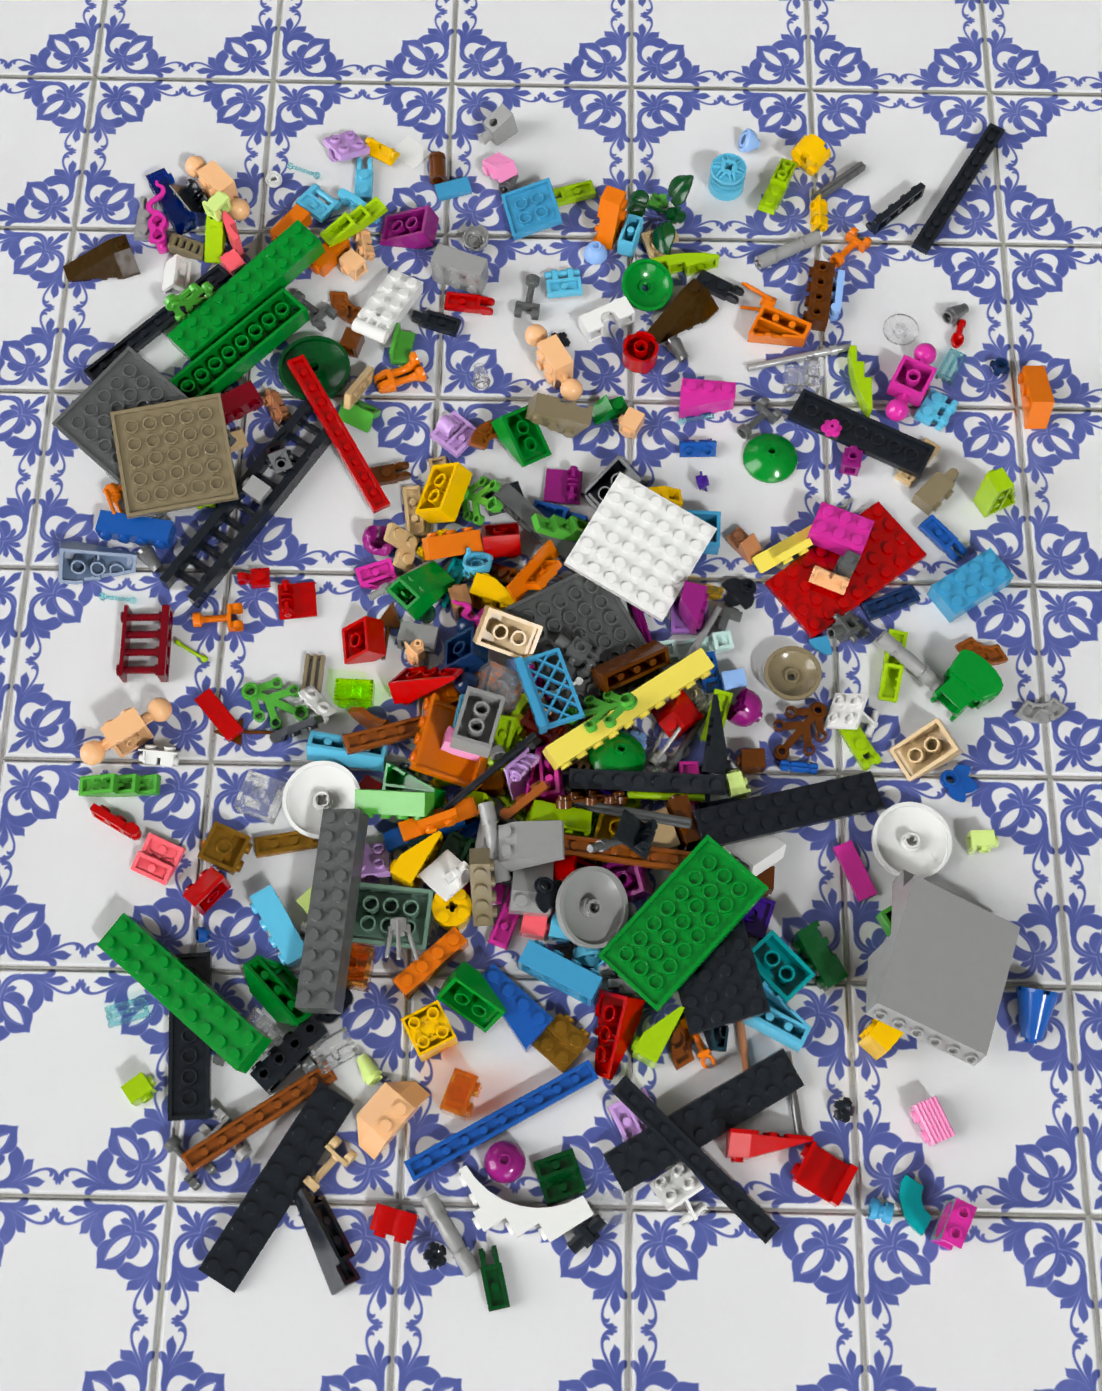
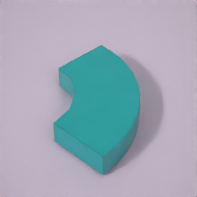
[899,1175,932,1236]

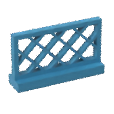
[514,647,585,735]

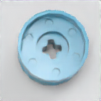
[708,153,747,201]

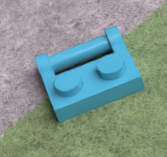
[295,183,342,223]

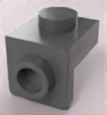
[715,607,743,632]

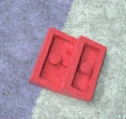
[222,211,245,259]
[130,833,186,885]

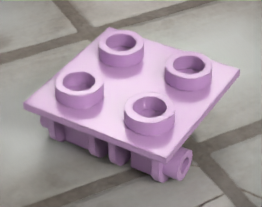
[504,747,540,801]

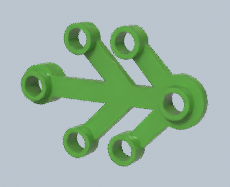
[164,281,215,323]
[462,476,503,526]
[241,677,310,730]
[563,691,638,733]

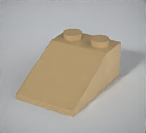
[473,604,544,658]
[889,717,963,782]

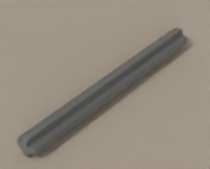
[575,802,692,829]

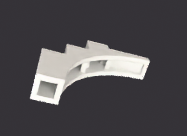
[458,1165,594,1243]

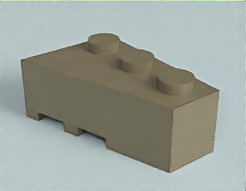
[526,393,594,438]

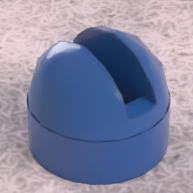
[195,927,211,943]

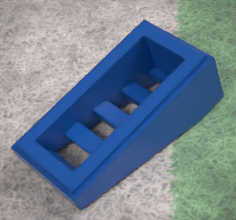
[700,651,723,694]

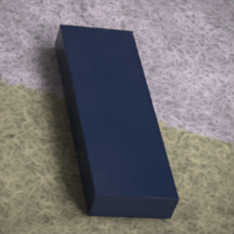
[861,584,921,622]

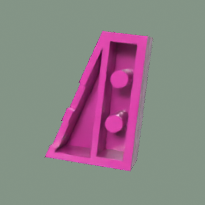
[678,378,736,420]
[525,745,565,812]

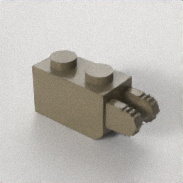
[911,468,959,515]

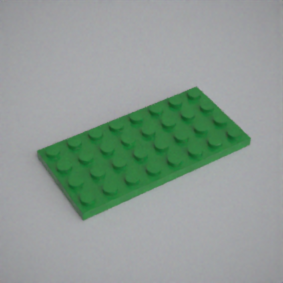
[598,834,769,1012]

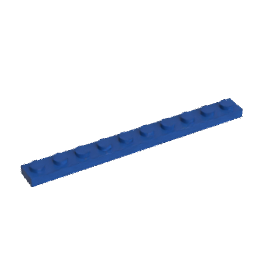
[404,1060,599,1182]

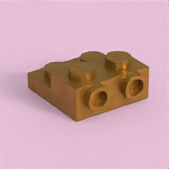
[197,821,253,875]
[532,1013,591,1073]

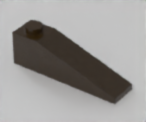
[63,234,141,282]
[647,278,719,344]

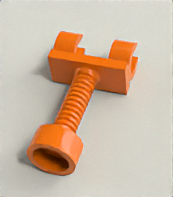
[829,227,873,268]
[192,603,244,632]
[680,1018,716,1069]

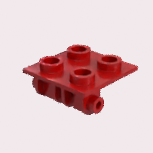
[278,580,317,620]

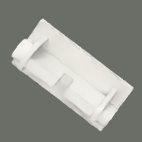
[298,685,337,724]
[138,744,182,767]

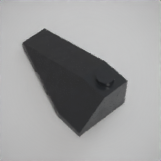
[701,694,731,775]

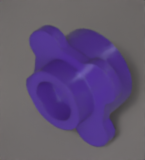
[696,471,710,492]

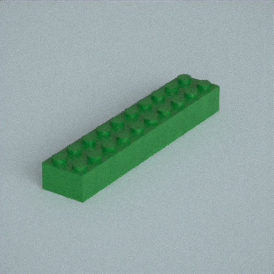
[167,220,325,362]
[169,287,310,398]
[97,913,273,1074]

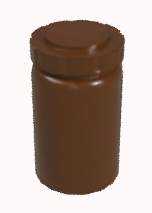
[429,151,446,185]

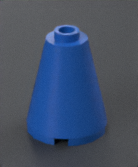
[1016,986,1059,1044]

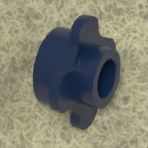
[989,358,1010,376]

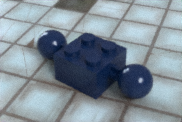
[444,616,488,694]

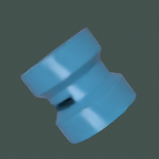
[868,1197,894,1224]

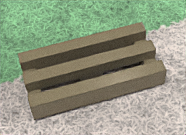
[302,654,326,693]

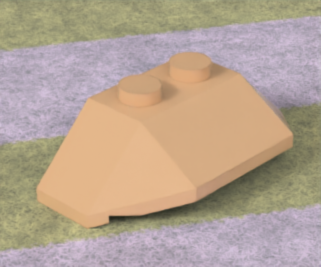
[357,1081,430,1160]

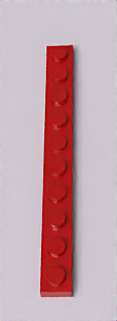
[287,354,390,514]

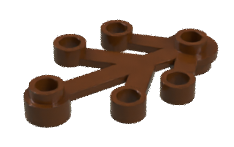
[773,702,827,762]
[556,789,628,809]

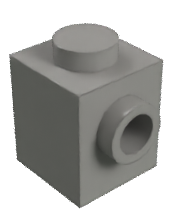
[242,475,272,505]

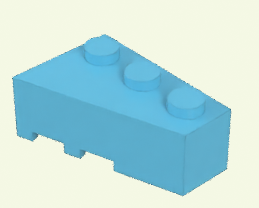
[742,981,811,1052]

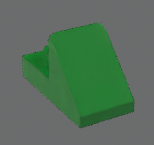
[592,395,628,425]

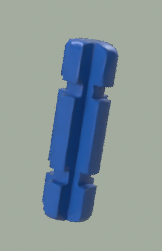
[780,759,818,774]

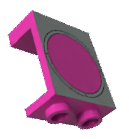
[930,1198,977,1251]

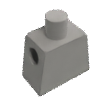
[479,103,518,145]

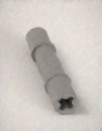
[754,230,822,270]
[875,631,943,691]
[478,801,511,884]
[421,1192,480,1278]

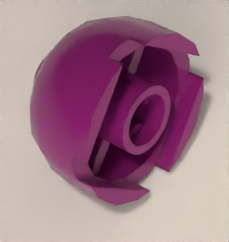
[727,688,763,727]
[484,1140,526,1184]

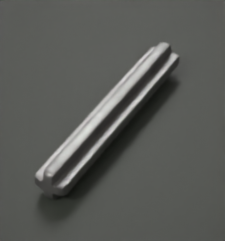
[811,162,866,201]

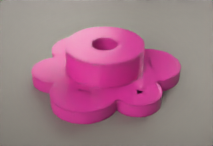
[821,419,842,437]

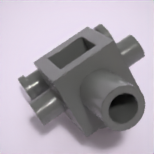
[826,610,869,644]
[554,633,604,676]

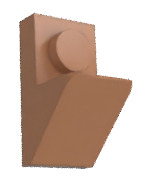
[725,527,763,565]

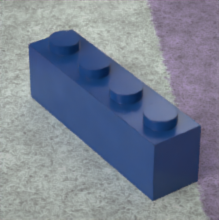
[95,510,176,549]

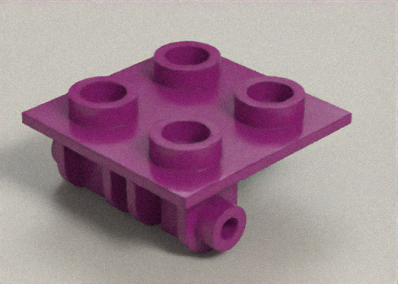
[543,466,583,505]

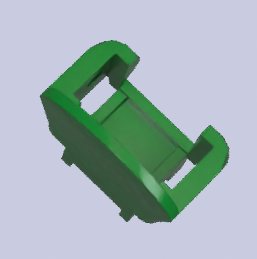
[930,649,1003,722]

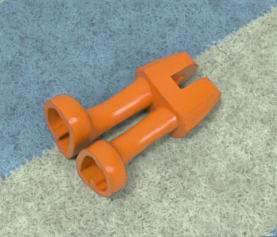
[373,351,427,394]

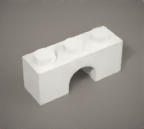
[578,296,635,342]

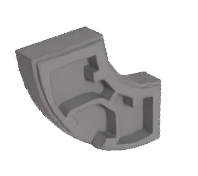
[1014,697,1069,724]

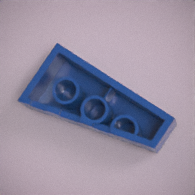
[482,963,554,1052]

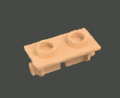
[353,228,375,261]
[808,565,850,596]
[404,639,426,666]

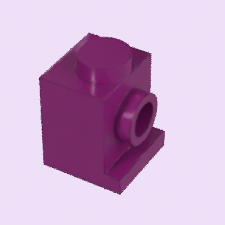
[839,446,863,476]

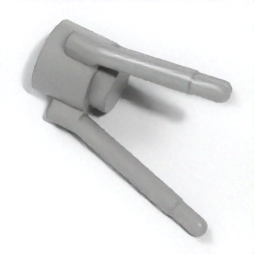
[647,727,681,770]
[385,917,419,960]

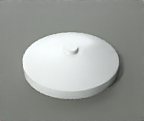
[282,761,360,840]
[871,802,952,879]

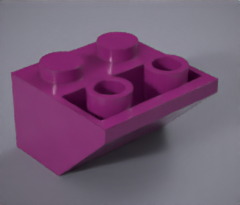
[678,581,709,635]

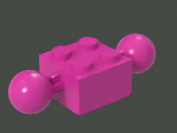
[885,343,937,422]

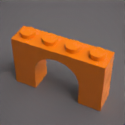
[270,204,351,277]

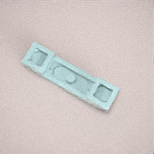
[659,630,734,661]

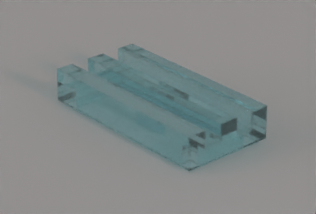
[935,348,967,385]
[104,996,150,1028]

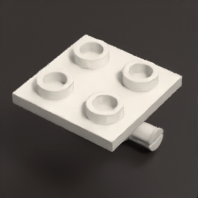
[824,693,880,738]
[418,849,470,902]
[648,1161,708,1227]

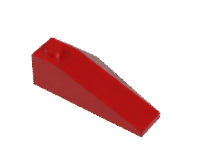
[595,989,645,1080]
[726,1128,813,1163]

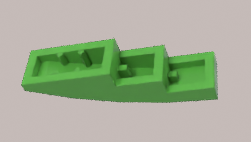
[531,513,589,541]
[78,773,161,797]

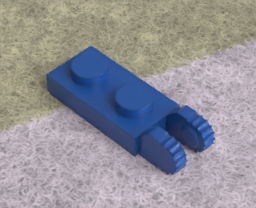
[918,515,967,562]

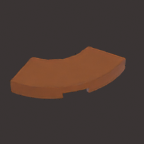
[330,291,362,325]
[468,419,498,450]
[955,637,1008,666]
[348,707,389,729]
[670,1017,694,1071]

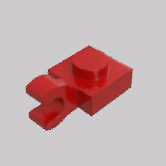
[237,567,271,589]

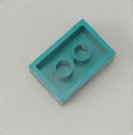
[752,930,816,1004]

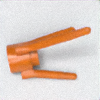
[740,282,777,311]
[103,483,124,514]

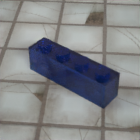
[146,168,197,235]

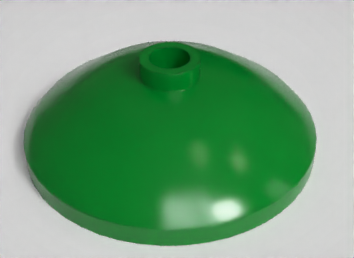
[621,259,673,312]
[743,433,798,483]
[588,730,646,771]

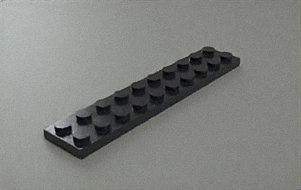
[691,771,884,846]
[603,1048,805,1193]
[198,1081,355,1293]

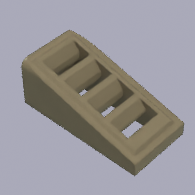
[167,233,205,261]

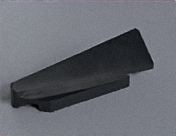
[293,1187,361,1295]

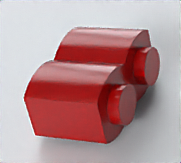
[369,1203,419,1244]

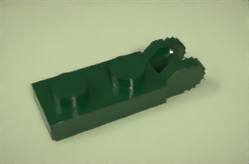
[478,1245,510,1312]

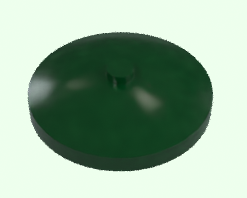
[278,336,351,401]

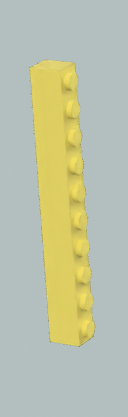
[542,648,714,771]

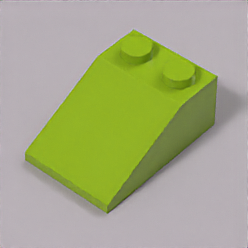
[631,1006,684,1069]

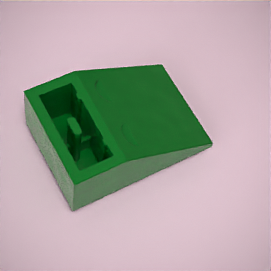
[386,561,457,621]

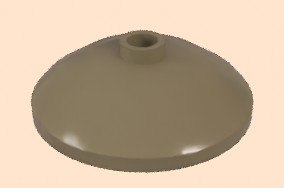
[764,646,822,701]

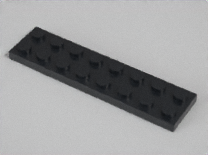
[787,389,936,479]
[168,952,212,1122]

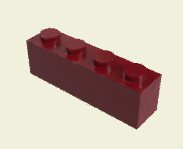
[221,380,263,425]

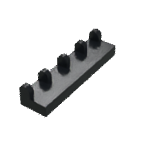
[865,182,926,235]

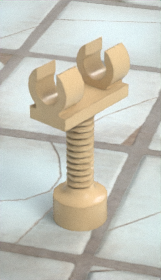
[303,1135,358,1193]

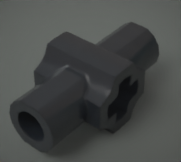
[566,1214,607,1254]

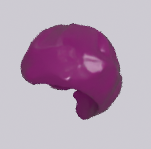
[362,525,394,557]

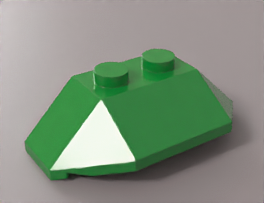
[243,955,312,1026]

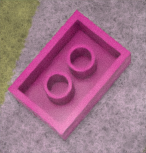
[807,502,875,556]

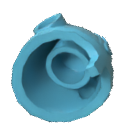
[462,547,493,578]
[573,946,604,972]

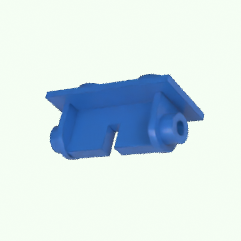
[679,438,717,457]

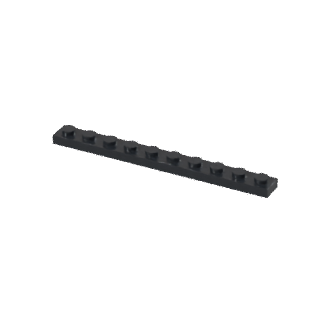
[911,123,1005,255]
[83,264,231,381]
[611,1075,780,1244]

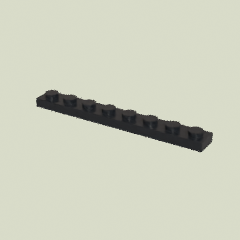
[568,768,726,795]

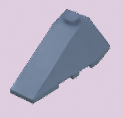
[58,540,137,585]

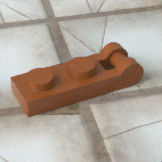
[500,780,551,820]

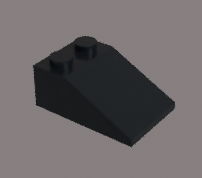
[581,455,649,510]

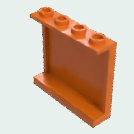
[409,693,489,791]

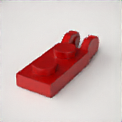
[444,291,495,316]
[90,803,142,841]

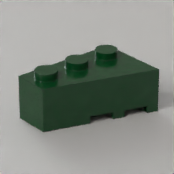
[791,920,848,992]

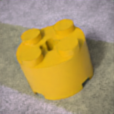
[791,134,831,176]
[432,888,473,931]

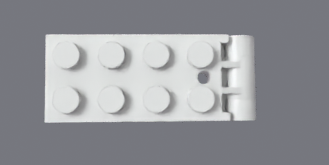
[351,269,423,344]

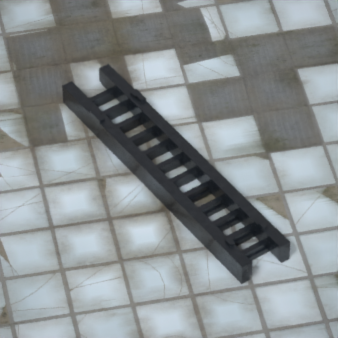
[159,400,332,609]

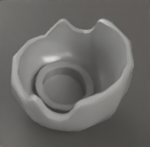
[462,224,489,252]

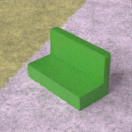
[389,323,416,366]
[338,399,381,433]

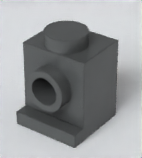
[833,550,861,579]

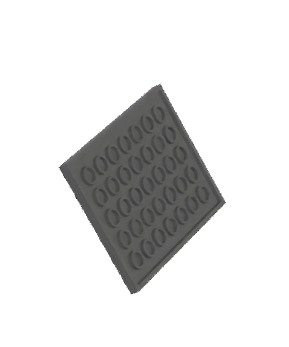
[52,346,236,519]
[503,573,664,729]

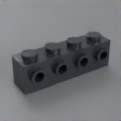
[250,1015,330,1094]

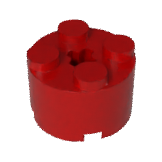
[622,331,659,374]

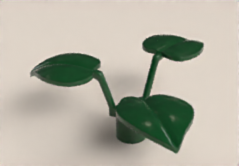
[627,175,694,255]

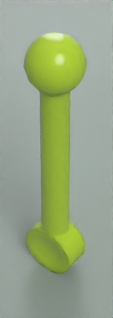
[174,639,208,663]

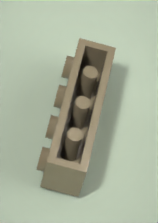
[469,848,497,927]

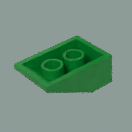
[491,405,552,468]
[436,960,507,1033]

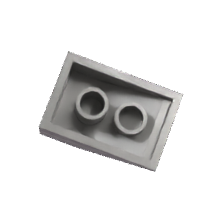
[498,820,565,871]
[508,862,554,917]

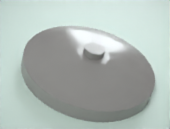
[556,866,628,949]

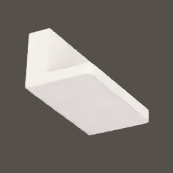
[162,254,192,292]

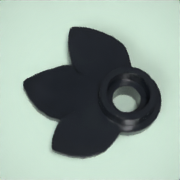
[721,578,756,610]
[534,877,562,913]

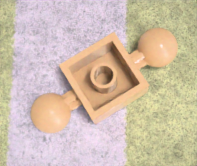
[185,155,250,221]
[525,324,583,401]
[80,697,172,765]

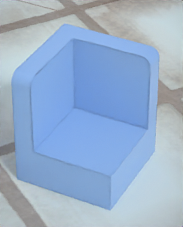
[720,668,747,693]

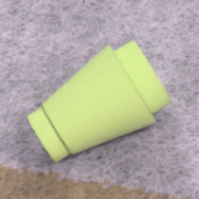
[356,1054,383,1086]

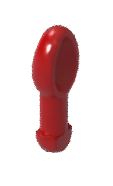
[950,319,966,348]

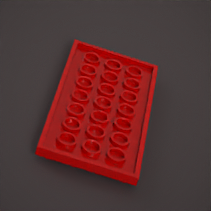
[764,501,927,639]

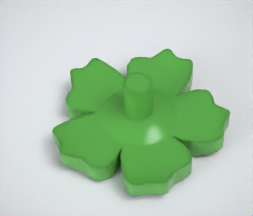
[648,193,669,209]

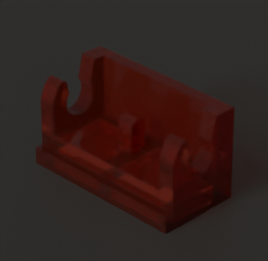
[520,708,566,744]

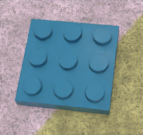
[501,178,563,241]

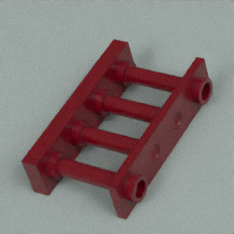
[116,605,174,682]

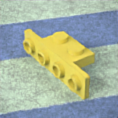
[752,525,813,574]

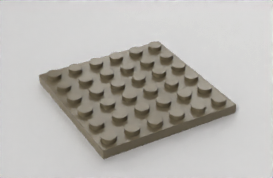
[110,393,239,519]

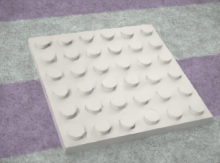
[564,472,717,622]

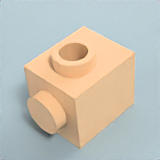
[339,248,368,281]
[617,406,645,439]

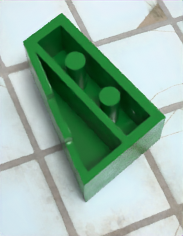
[382,762,446,810]

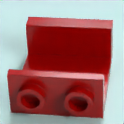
[790,1141,858,1207]

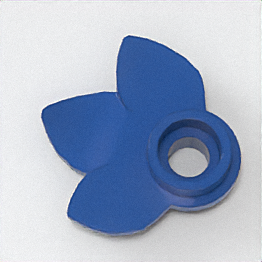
[940,764,978,802]

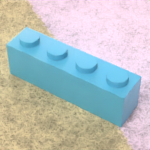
[306,730,388,772]
[249,884,304,969]

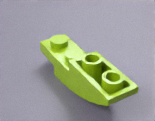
[757,158,798,215]

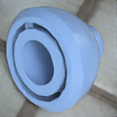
[738,128,761,153]
[583,241,608,265]

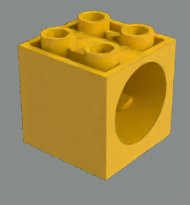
[401,1000,458,1062]

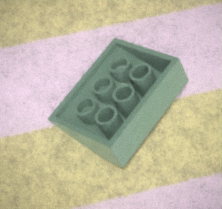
[352,882,435,950]

